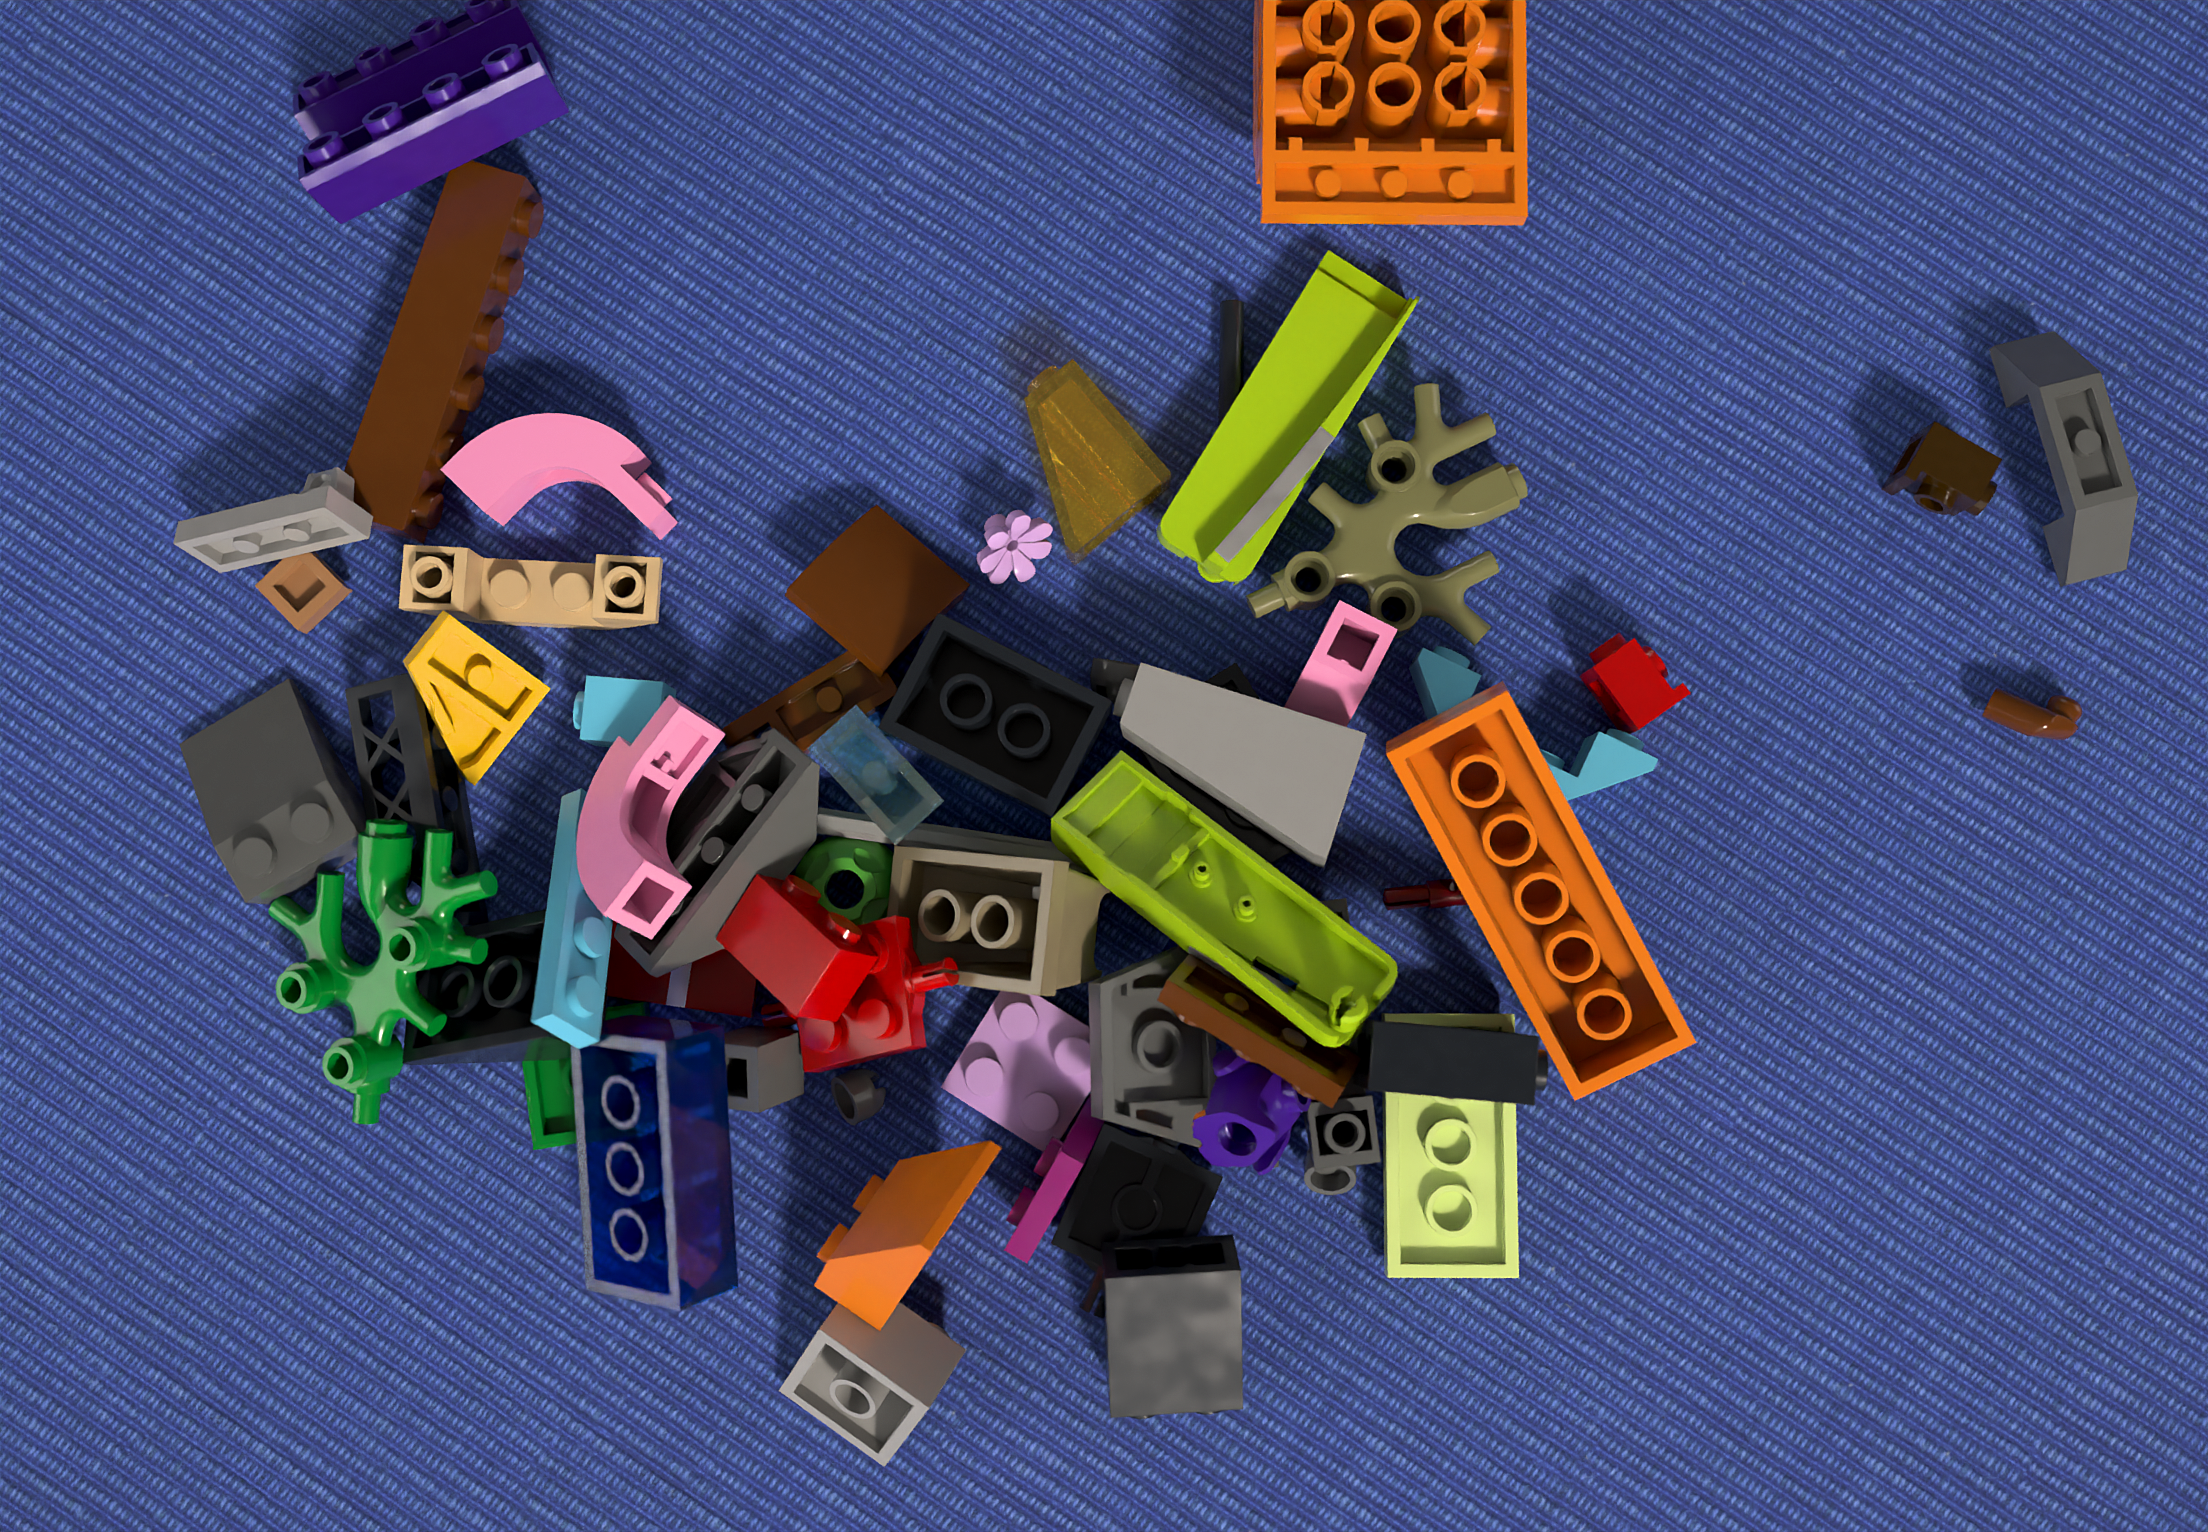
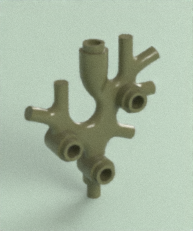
[1245,383,1528,646]

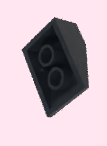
[402,909,609,1065]

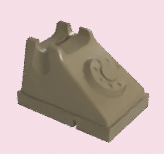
[887,845,1110,996]

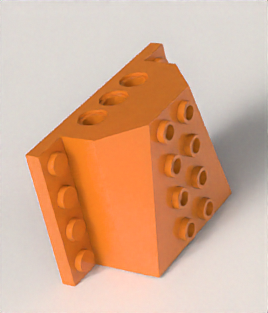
[1253,0,1528,226]

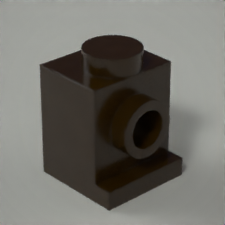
[1881,421,2002,516]

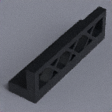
[345,672,489,927]

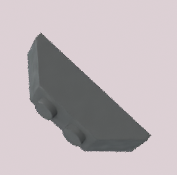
[614,728,820,977]

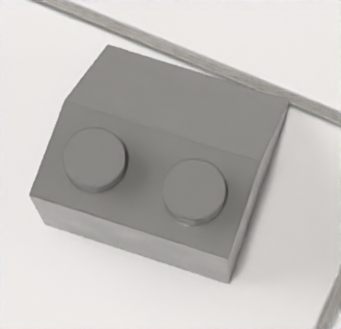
[779,1302,966,1467]

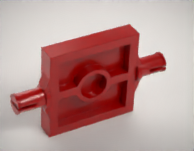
[761,915,959,1073]

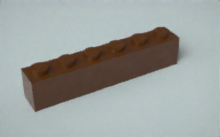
[344,160,544,544]

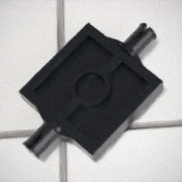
[1051,1122,1223,1319]

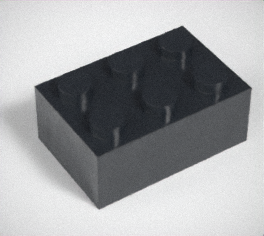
[878,613,1112,821]

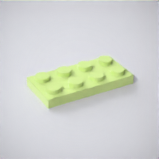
[1382,1013,1519,1278]

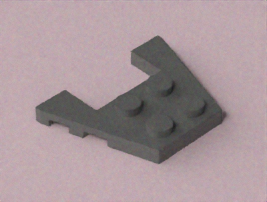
[1088,945,1279,1168]

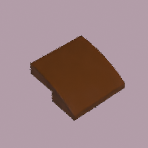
[784,504,970,678]

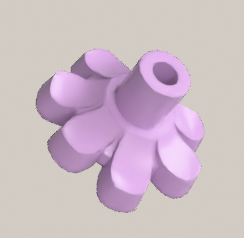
[976,510,1053,584]

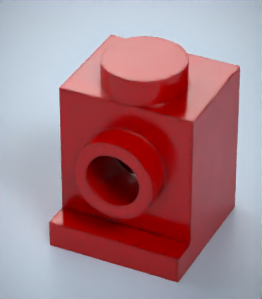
[1579,632,1691,734]

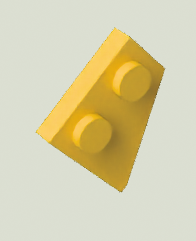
[403,610,551,786]

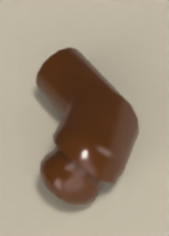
[1982,688,2082,740]

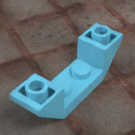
[1409,646,1658,801]

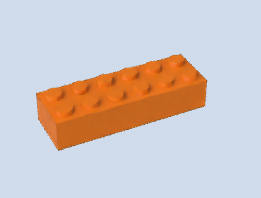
[1386,681,1697,1101]

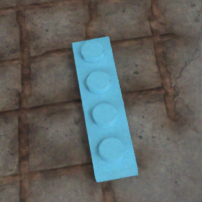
[531,788,613,1049]

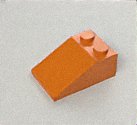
[814,1140,1001,1331]

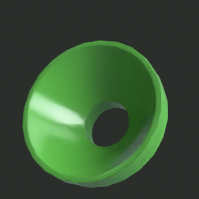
[794,836,894,925]

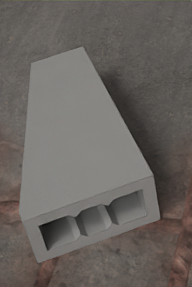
[1113,663,1367,868]

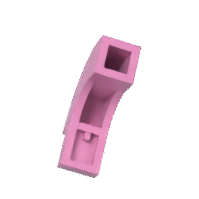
[440,413,678,540]
[576,695,726,940]

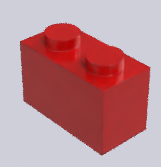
[716,874,878,1022]

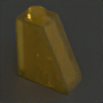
[1024,359,1171,566]

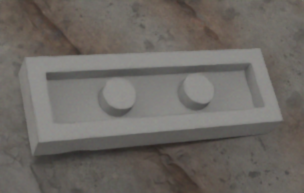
[173,467,373,573]

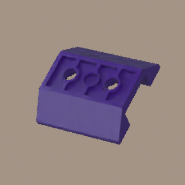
[292,0,570,224]

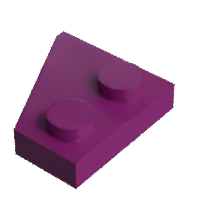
[1004,1093,1105,1263]

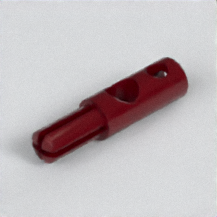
[1383,878,1468,910]

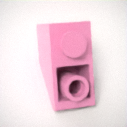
[1284,600,1398,727]

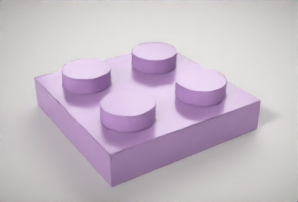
[941,991,1091,1152]

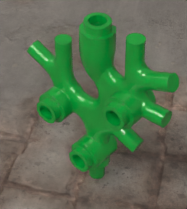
[269,819,498,1124]

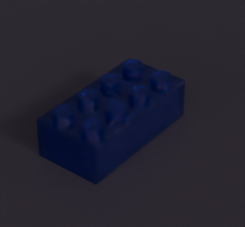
[571,1014,738,1312]

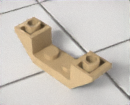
[399,545,663,630]

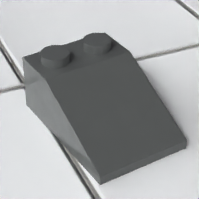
[179,678,366,905]

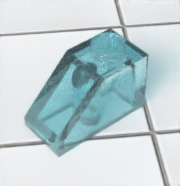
[808,705,944,845]

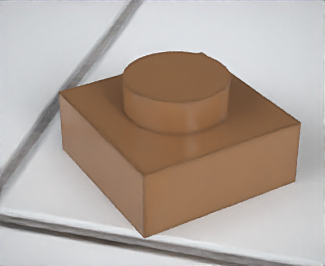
[255,551,353,634]

